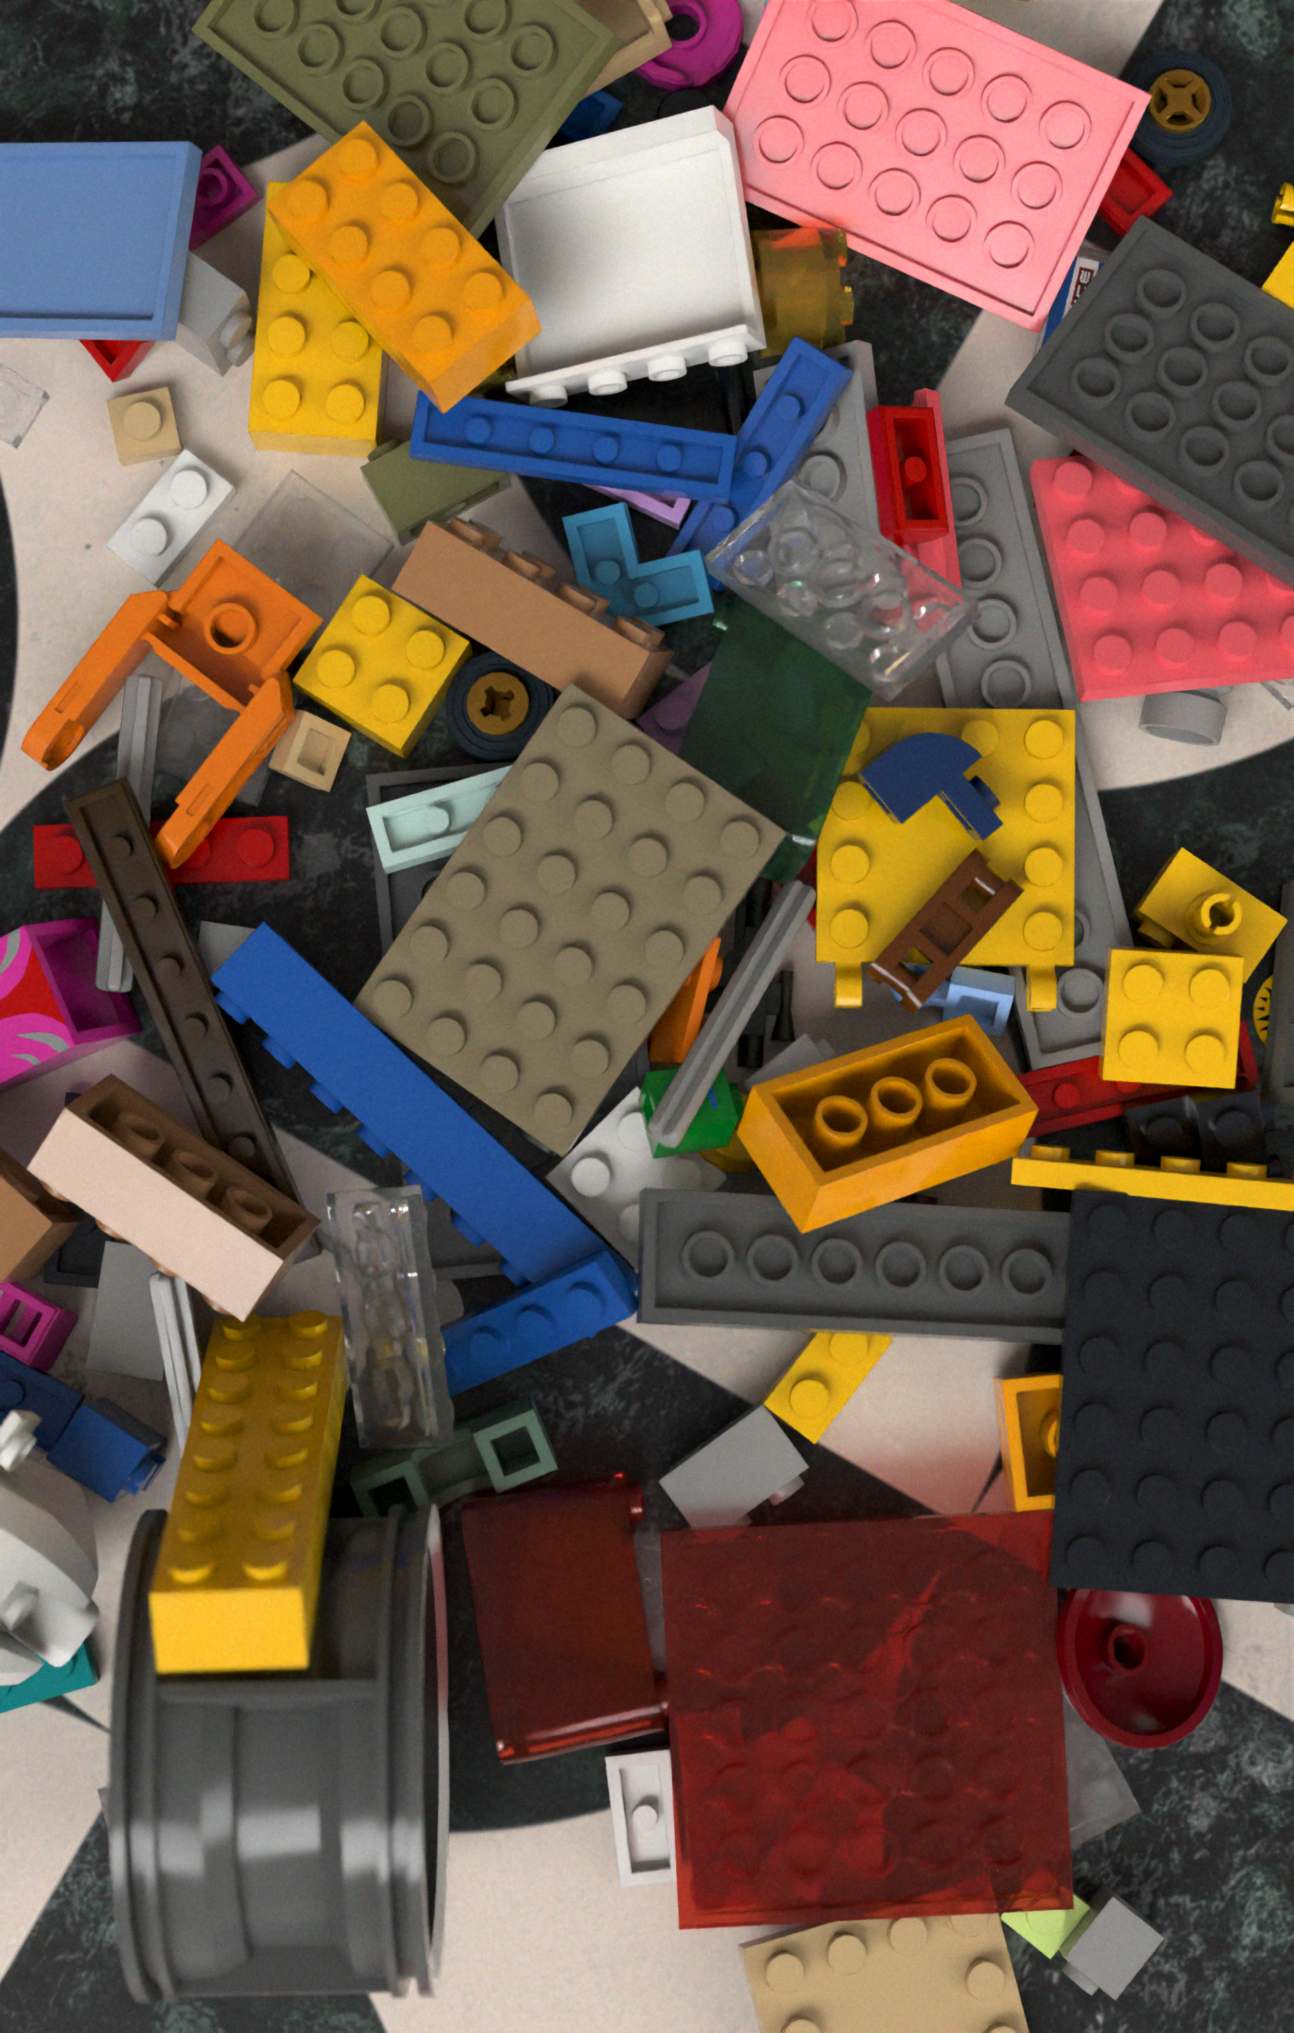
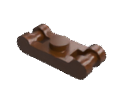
[865,848,1025,1015]

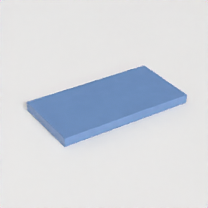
[0,141,202,341]

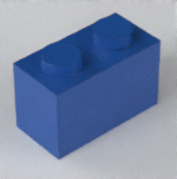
[46,1396,168,1503]

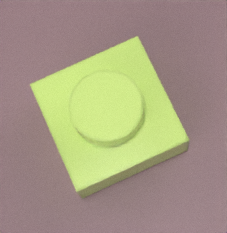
[998,1862,1090,1959]

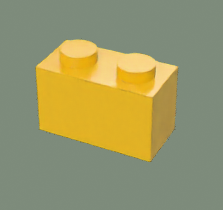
[760,1332,894,1444]

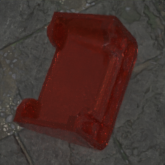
[461,1469,677,1765]

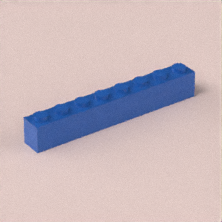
[210,922,638,1339]

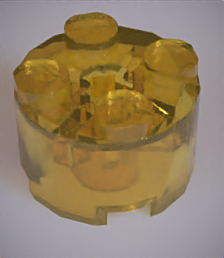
[750,226,854,359]

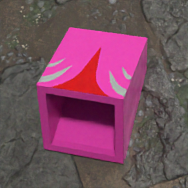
[0,916,143,1094]

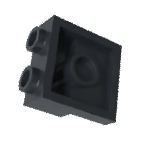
[1120,1076,1284,1178]

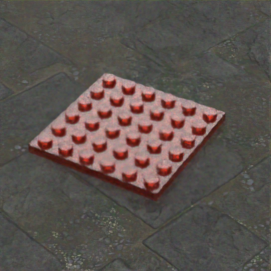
[659,1509,1074,1930]

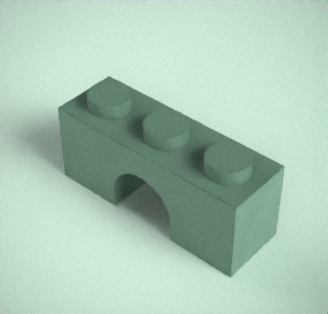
[350,1393,558,1521]

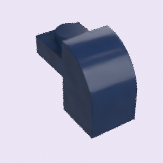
[853,733,1003,841]

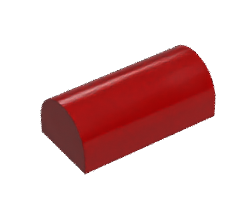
[865,406,949,546]

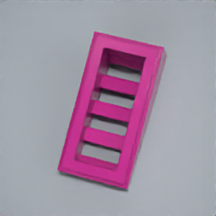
[0,1281,78,1371]

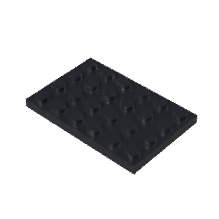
[1046,1189,1294,1604]

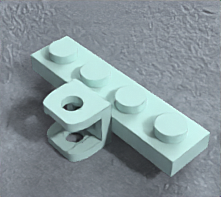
[366,765,513,874]

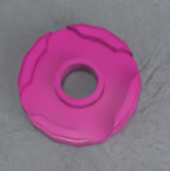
[634,0,744,91]

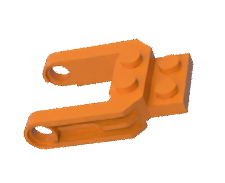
[21,538,324,869]

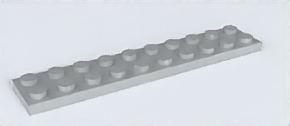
[923,427,1134,1071]

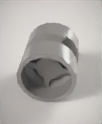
[1138,685,1233,746]

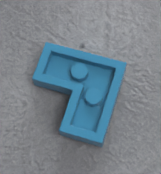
[562,502,717,627]

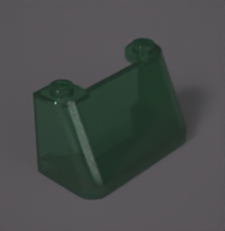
[677,593,894,885]

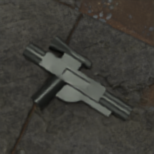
[703,877,796,1068]

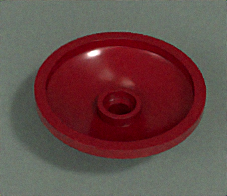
[1057,1588,1223,1749]

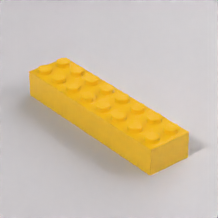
[150,1310,347,1672]

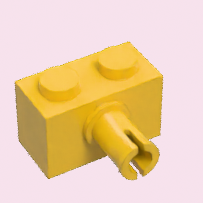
[1129,847,1288,984]

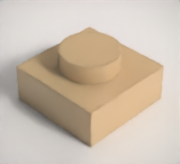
[106,387,184,466]
[268,709,351,792]

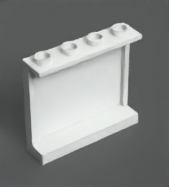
[494,105,767,409]

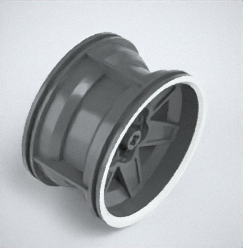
[109,1504,450,2003]

